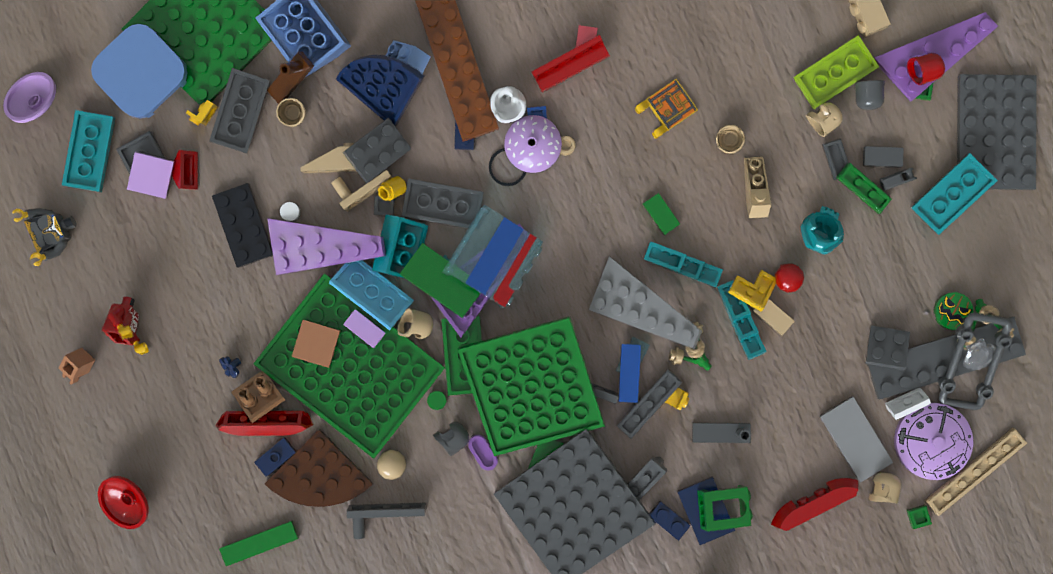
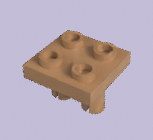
[231,371,285,423]

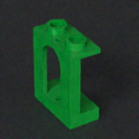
[697,485,753,532]

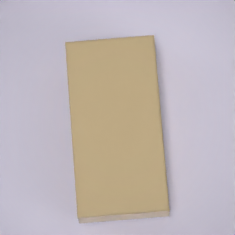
[752,299,795,336]

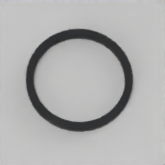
[489,148,526,186]

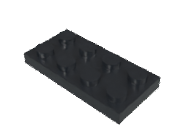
[212,183,273,268]

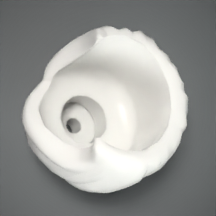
[490,86,526,123]

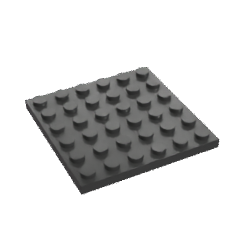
[494,429,655,574]

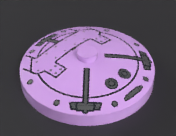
[894,403,973,480]

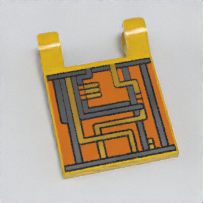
[635,79,698,139]

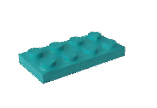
[62,110,115,192]
[910,153,998,235]

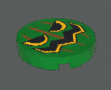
[933,292,974,330]

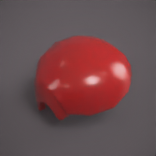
[775,263,805,292]

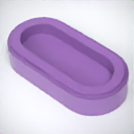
[468,434,498,471]

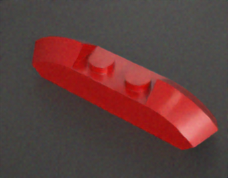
[215,411,313,436]
[771,478,858,531]

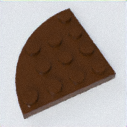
[265,429,374,507]

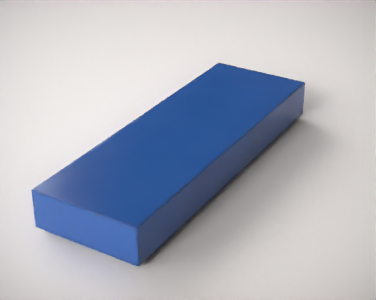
[618,344,641,403]

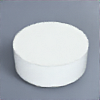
[280,202,300,222]

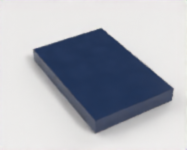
[677,477,735,545]

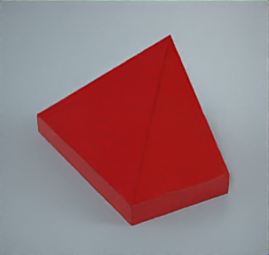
[171,150,198,190]

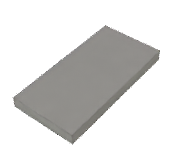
[819,396,893,482]

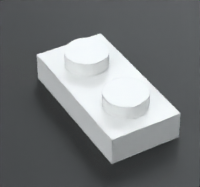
[885,388,931,420]

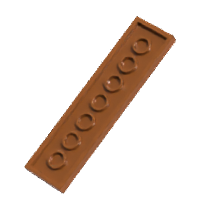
[415,0,499,142]

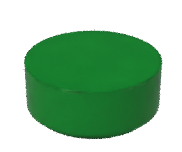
[427,391,447,410]

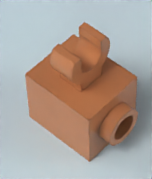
[59,348,95,385]

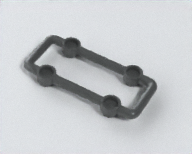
[938,313,1012,410]

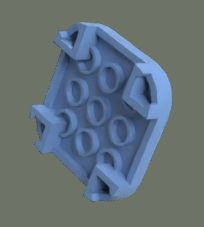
[91,24,187,119]

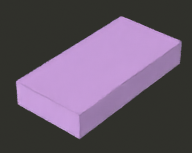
[343,309,386,348]

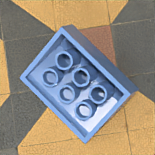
[255,0,351,78]

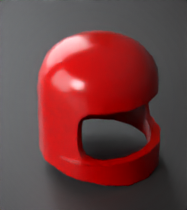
[907,53,945,85]

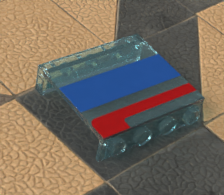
[442,205,543,309]

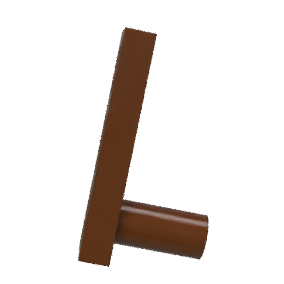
[267,51,314,104]

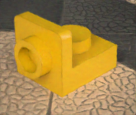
[186,100,218,126]
[665,388,690,410]

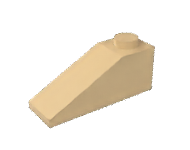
[301,143,356,173]

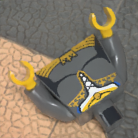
[12,208,77,266]

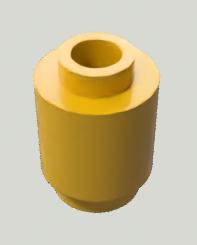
[378,176,407,201]

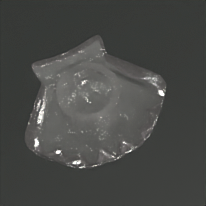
[963,338,996,370]

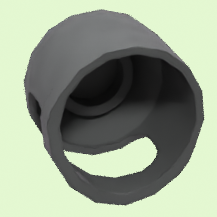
[855,80,885,110]
[433,422,470,456]

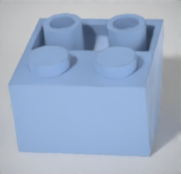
[386,40,431,74]

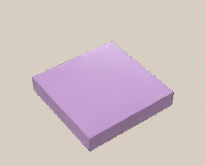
[127,152,175,199]

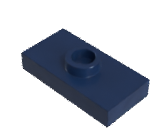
[254,437,297,477]

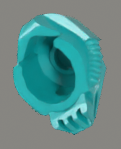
[800,206,844,255]

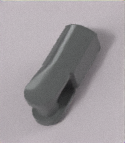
[879,167,917,191]

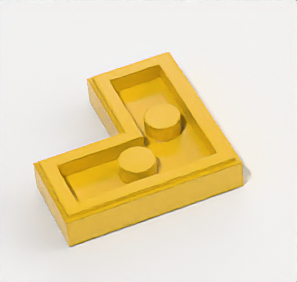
[728,270,776,312]

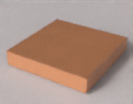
[292,320,341,368]

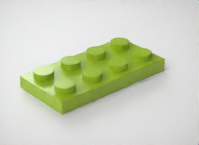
[793,35,879,109]

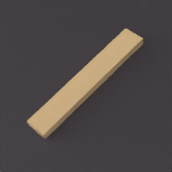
[924,428,1027,516]

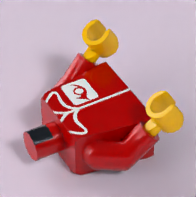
[102,296,149,355]

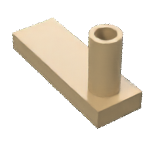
[331,170,393,212]

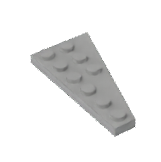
[589,257,702,349]

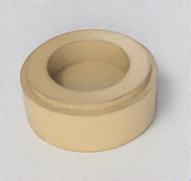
[560,136,576,156]

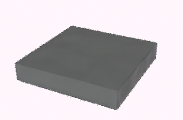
[116,131,166,174]

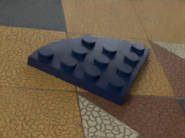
[336,55,424,126]

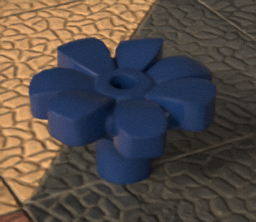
[219,356,241,378]

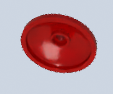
[98,476,149,529]

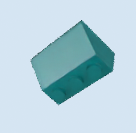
[372,214,429,278]

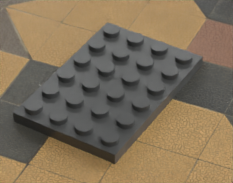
[957,74,1037,190]

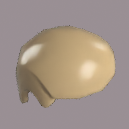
[716,125,745,154]
[377,450,406,480]

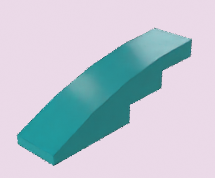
[644,241,723,288]
[717,280,766,360]

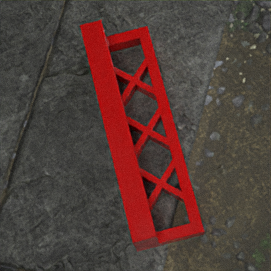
[531,35,610,93]

